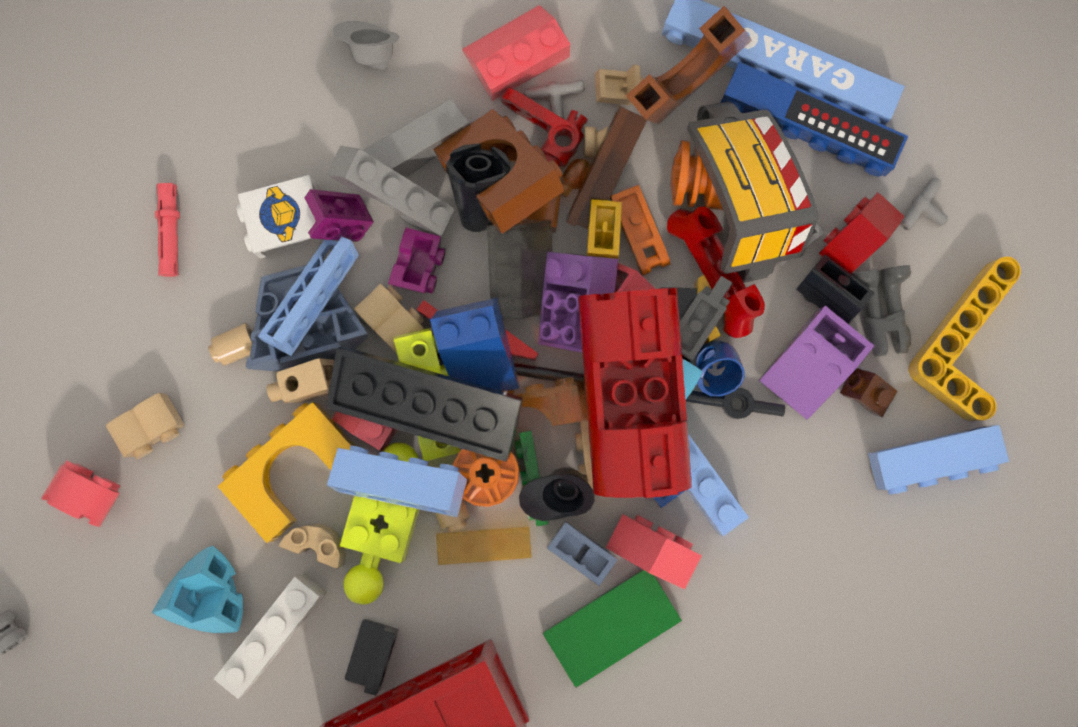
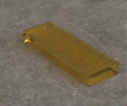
[436,526,532,565]

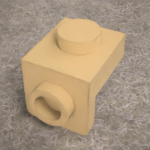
[595,65,643,105]

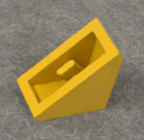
[586,199,622,259]

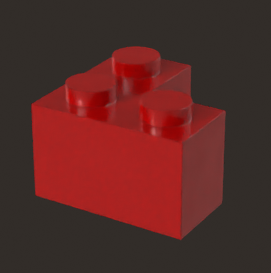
[819,192,905,274]

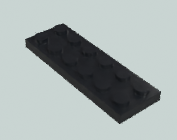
[326,346,524,462]

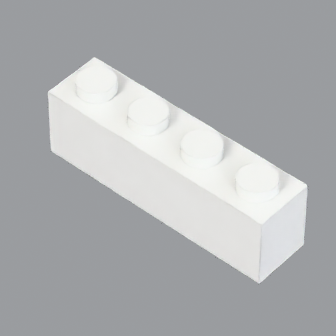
[214,573,327,699]

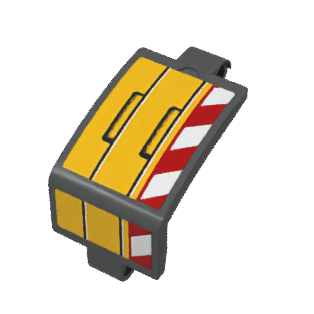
[687,101,818,283]

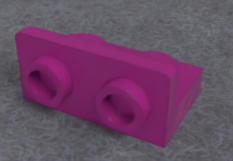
[304,189,374,242]

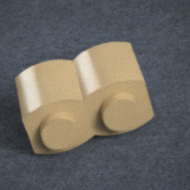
[354,284,424,354]
[105,393,185,459]

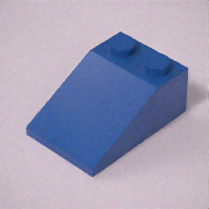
[430,298,520,392]

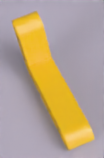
[908,256,1021,421]

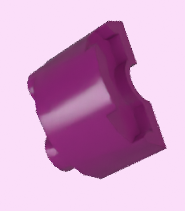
[388,227,446,294]

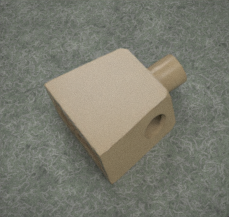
[267,358,335,403]

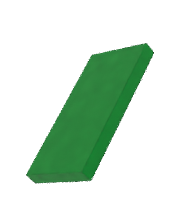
[542,569,682,688]

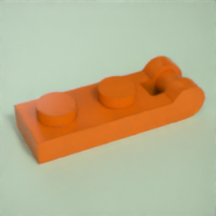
[610,185,671,276]

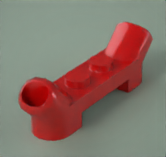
[667,206,765,338]

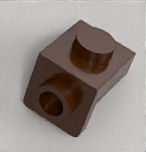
[840,368,898,417]

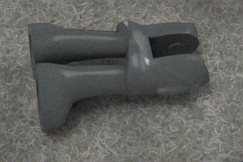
[851,265,911,357]

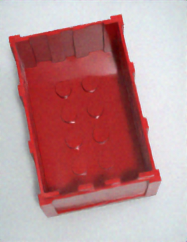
[320,639,530,727]

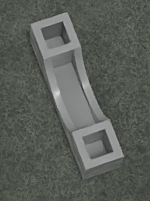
[327,146,455,236]

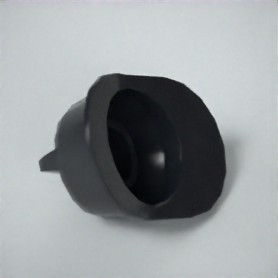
[519,467,595,521]

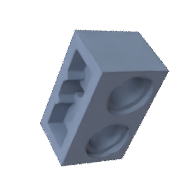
[547,520,618,586]

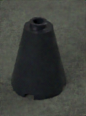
[446,144,510,232]

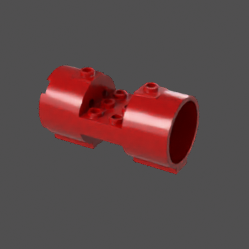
[578,288,692,498]

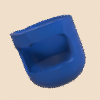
[696,340,745,397]

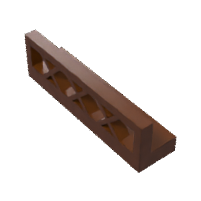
[566,105,647,229]

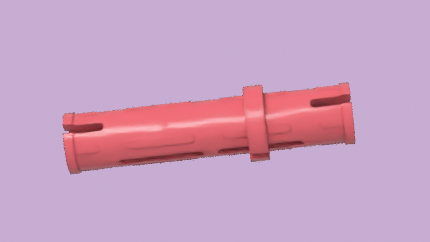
[155,183,180,277]

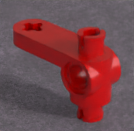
[501,88,588,168]

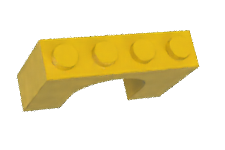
[217,402,356,543]

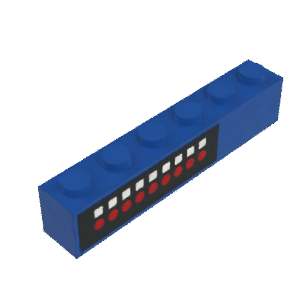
[720,62,908,177]

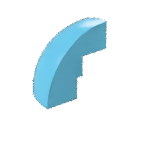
[152,546,243,633]

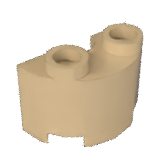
[279,523,346,569]

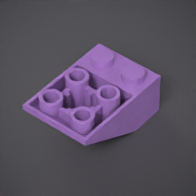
[538,252,618,353]
[759,306,874,420]

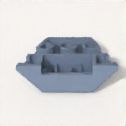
[246,264,369,372]

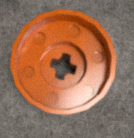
[670,140,723,211]
[453,449,520,507]

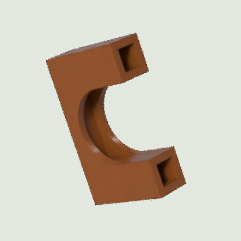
[626,6,752,124]
[433,109,565,234]

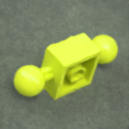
[340,442,420,605]

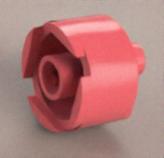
[41,460,121,527]

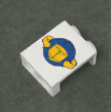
[236,175,324,259]

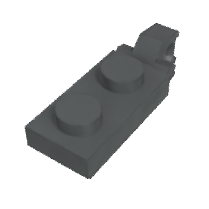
[680,276,732,361]

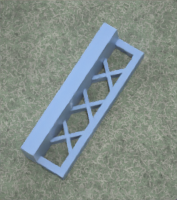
[258,236,359,356]

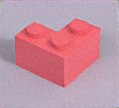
[606,514,702,589]

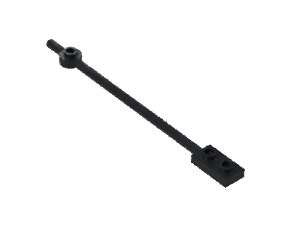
[437,353,785,419]

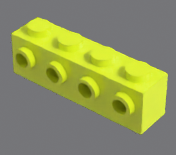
[393,328,460,461]

